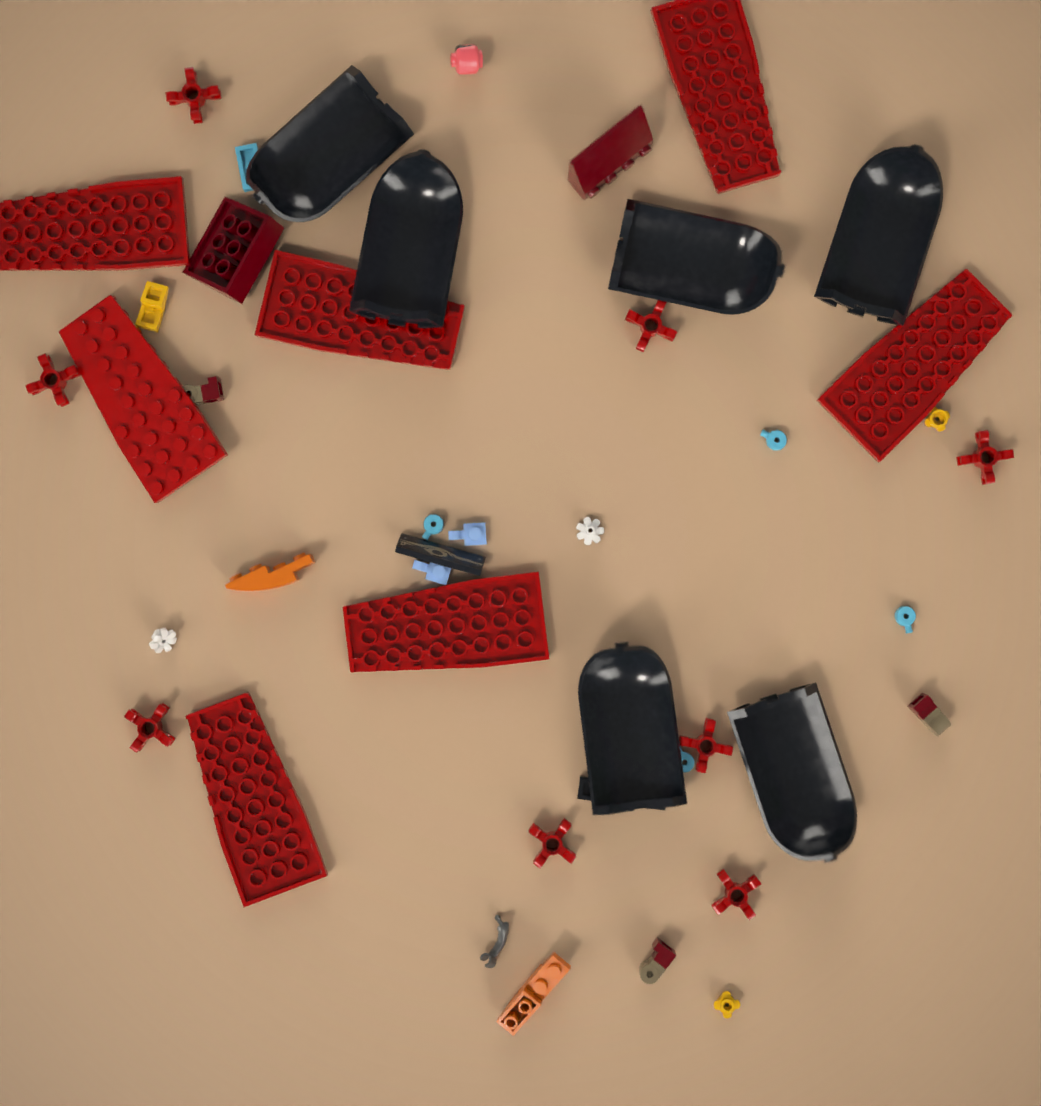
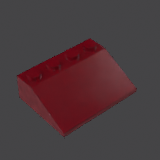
[567,105,653,200]
[182,197,284,304]

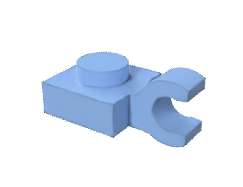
[448,522,487,546]
[412,560,451,585]

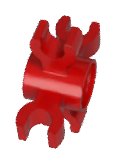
[165,67,222,124]
[625,300,678,352]
[25,353,81,407]
[956,430,1014,485]
[124,703,176,753]
[679,718,734,773]
[528,818,577,868]
[711,869,761,920]

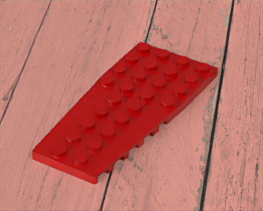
[651,0,781,194]
[0,176,190,271]
[254,250,465,370]
[817,269,1012,462]
[59,295,228,503]
[343,572,549,673]
[185,692,328,907]

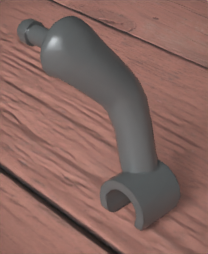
[480,915,509,968]

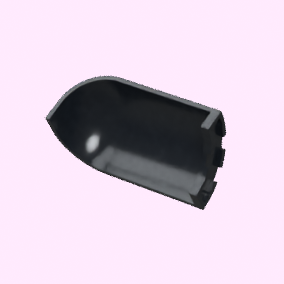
[246,65,414,222]
[814,144,943,326]
[349,150,463,328]
[608,199,785,315]
[578,642,687,816]
[727,682,857,863]

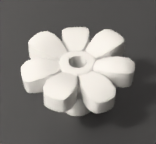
[576,517,604,545]
[149,628,177,653]

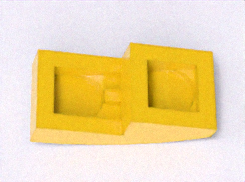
[135,281,169,333]

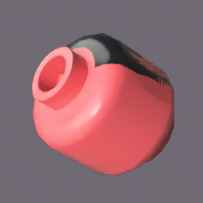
[450,44,483,75]

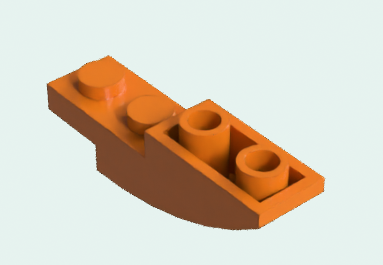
[225,552,316,591]
[496,952,571,1036]

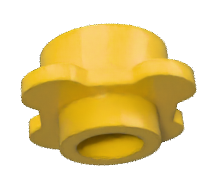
[924,407,950,432]
[713,991,740,1018]

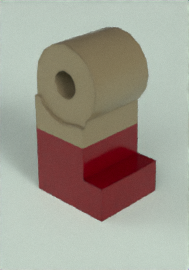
[183,376,224,405]
[907,693,952,736]
[639,937,677,984]

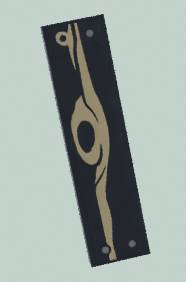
[395,533,486,576]

